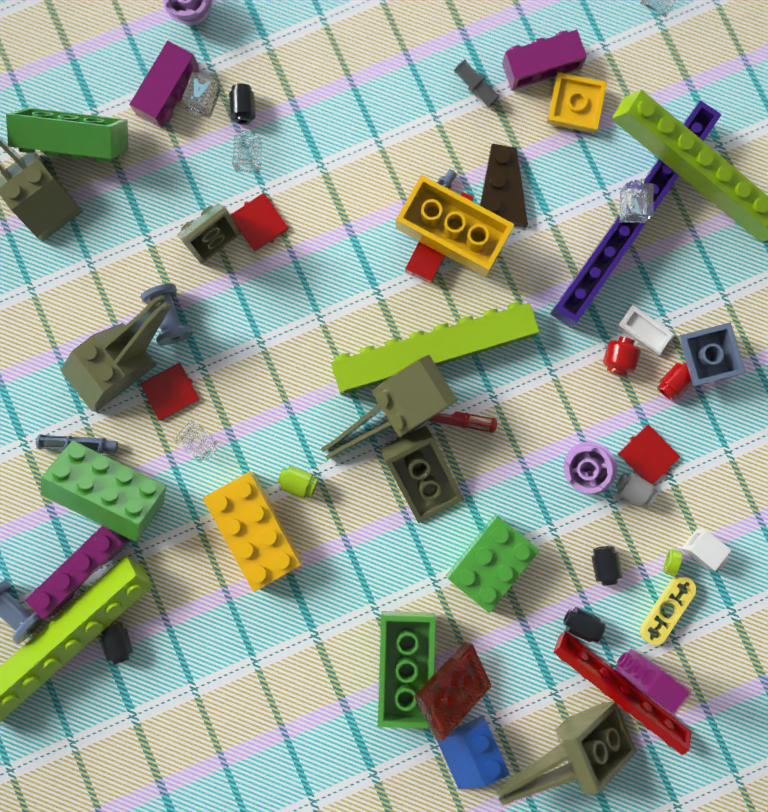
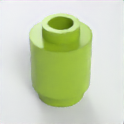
[278,465,318,498]

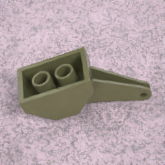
[0,136,83,242]
[60,295,171,412]
[321,355,458,460]
[495,701,637,805]

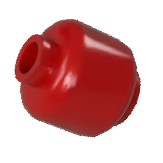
[603,336,641,376]

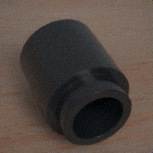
[229,83,256,125]
[591,546,622,586]
[563,607,606,643]
[100,623,133,665]

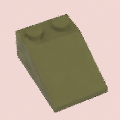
[177,203,241,264]
[380,425,464,523]

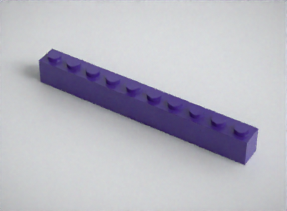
[549,100,722,328]

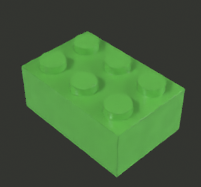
[446,515,540,614]

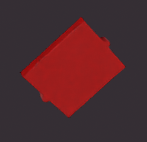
[231,192,289,252]
[140,362,200,421]
[618,424,680,485]

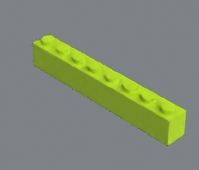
[611,89,768,241]
[331,301,539,395]
[0,555,153,722]

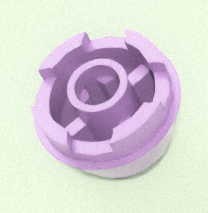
[163,0,212,25]
[564,442,617,494]

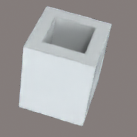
[681,529,732,571]

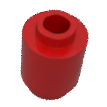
[657,362,692,401]

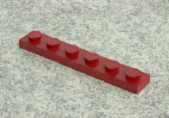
[553,631,692,756]

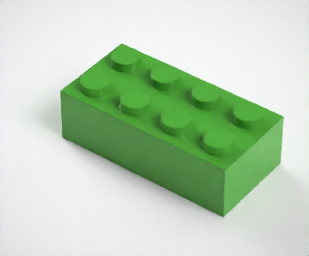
[6,107,128,162]
[41,440,166,542]
[378,611,436,729]

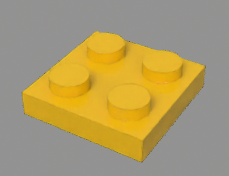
[546,72,607,133]

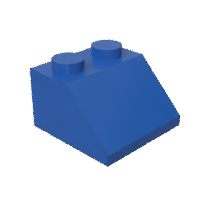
[436,715,510,789]

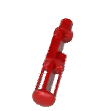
[428,411,497,433]

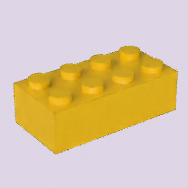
[396,175,515,277]
[203,472,303,592]

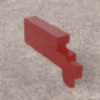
[405,192,474,284]

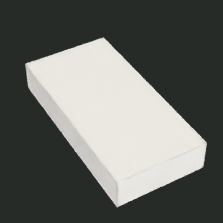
[616,305,675,356]

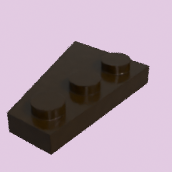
[480,143,528,228]

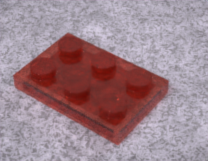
[414,642,492,742]

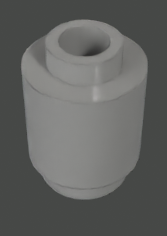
[616,472,658,508]

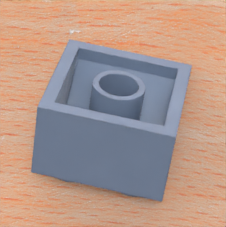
[679,322,746,387]

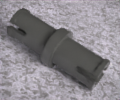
[454,59,500,108]

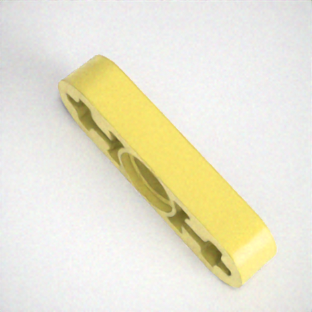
[640,576,696,645]

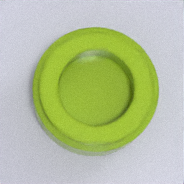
[663,548,682,577]

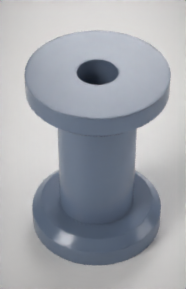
[141,284,193,346]
[0,580,44,644]

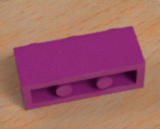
[502,30,587,91]
[129,40,199,129]

